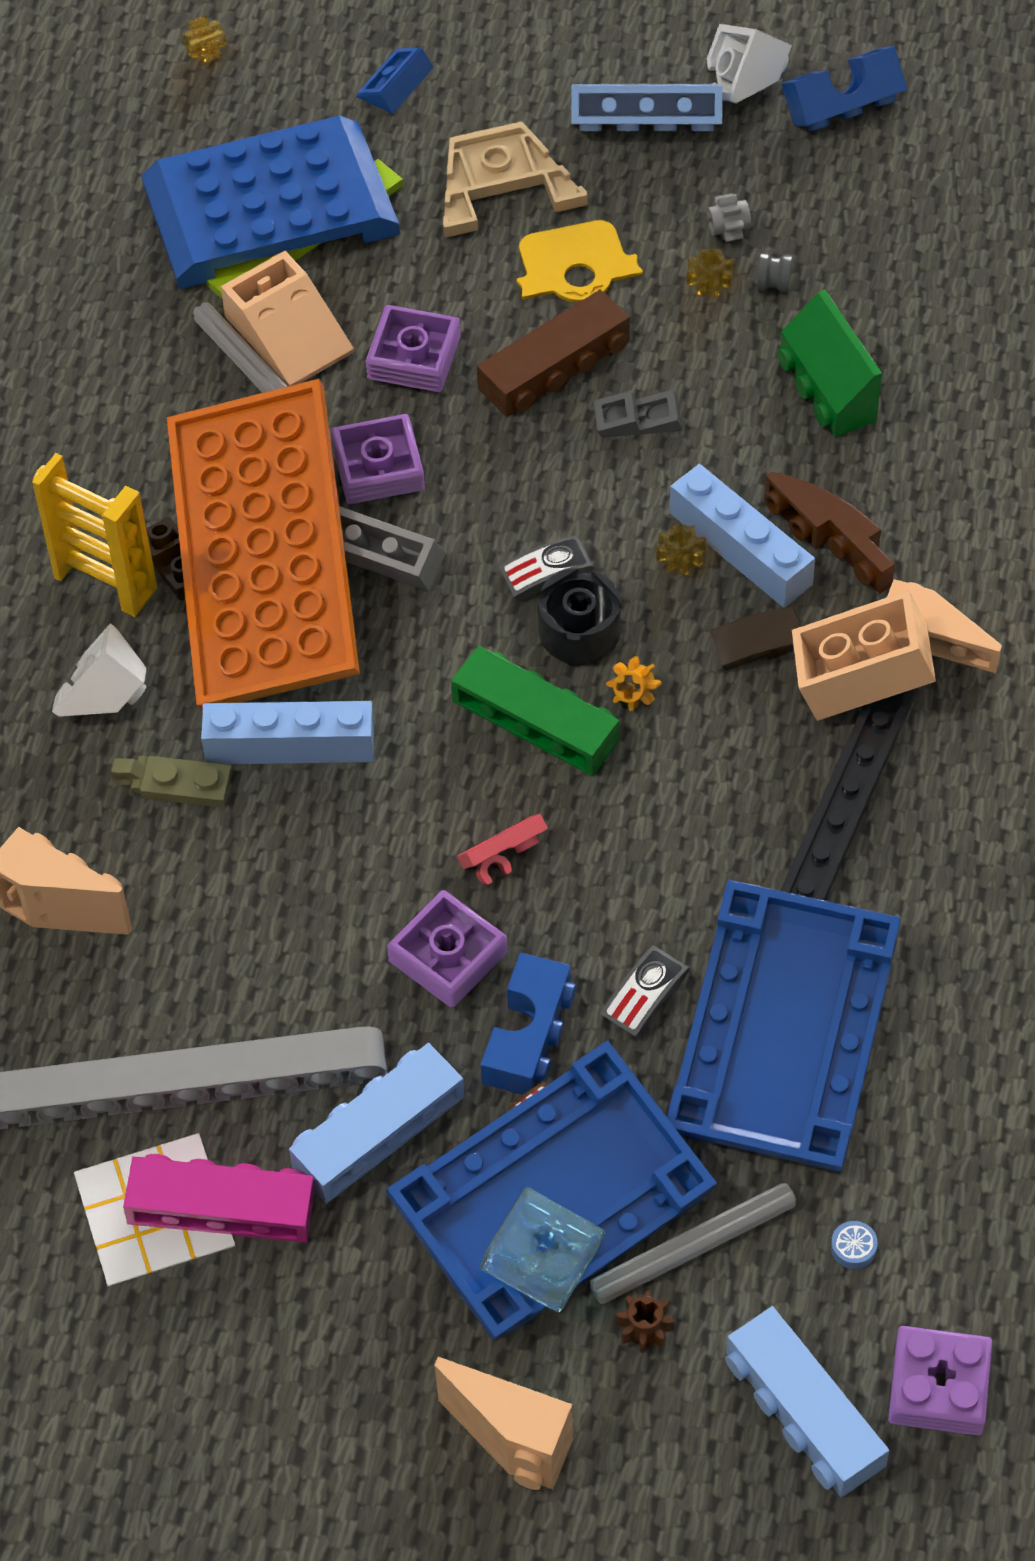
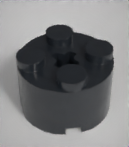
[538,568,621,667]

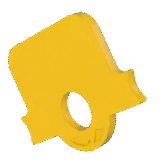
[517,220,643,303]

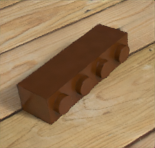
[477,289,630,417]

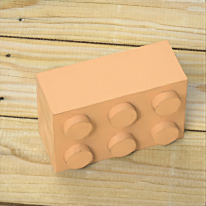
[792,590,936,721]

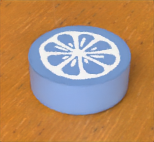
[831,1221,878,1269]

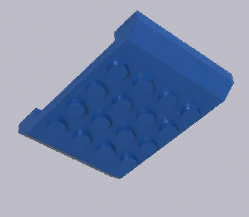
[141,116,400,289]
[667,880,901,1173]
[386,1040,717,1342]

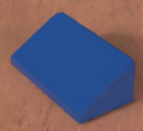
[356,48,433,114]

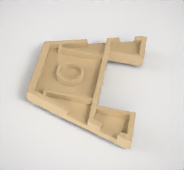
[443,121,588,238]

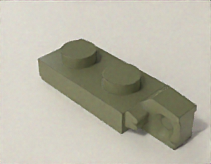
[111,756,233,808]

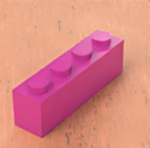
[123,1154,315,1243]

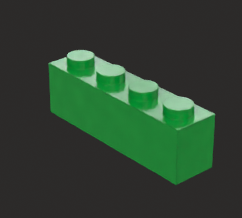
[451,645,620,777]

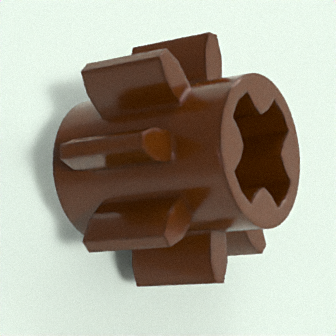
[616,1290,674,1353]

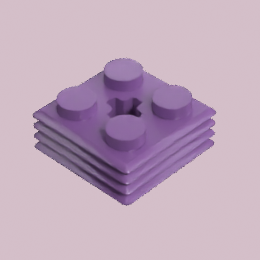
[365,305,461,392]
[331,414,425,504]
[387,890,508,1007]
[888,1326,992,1435]

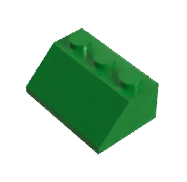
[777,290,882,438]

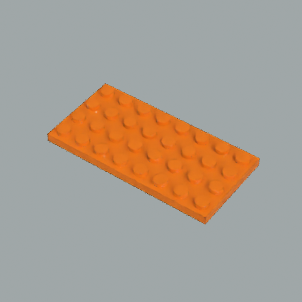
[167,379,360,712]

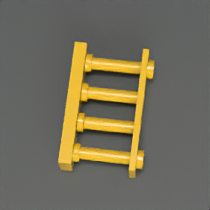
[32,453,157,617]

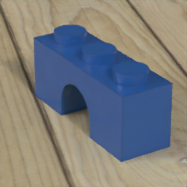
[781,46,907,131]
[480,952,577,1096]

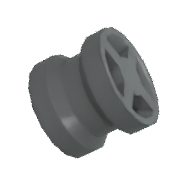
[757,252,792,293]

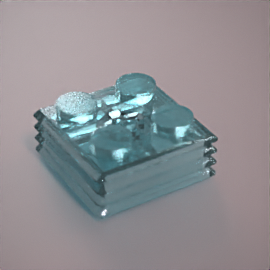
[480,1187,605,1312]

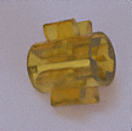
[182,15,227,62]
[687,248,734,296]
[656,523,706,575]

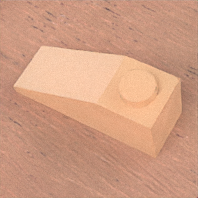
[887,579,1002,673]

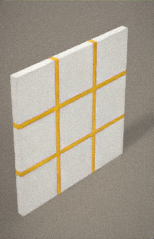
[74,1133,235,1287]

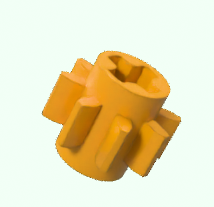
[606,656,662,711]

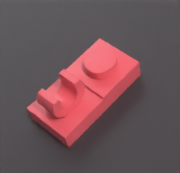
[457,814,548,885]

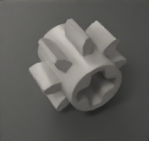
[707,194,751,242]

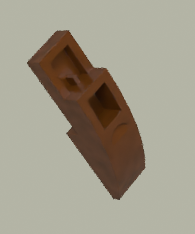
[764,472,895,594]

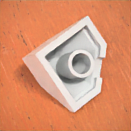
[707,24,792,103]
[52,624,146,717]

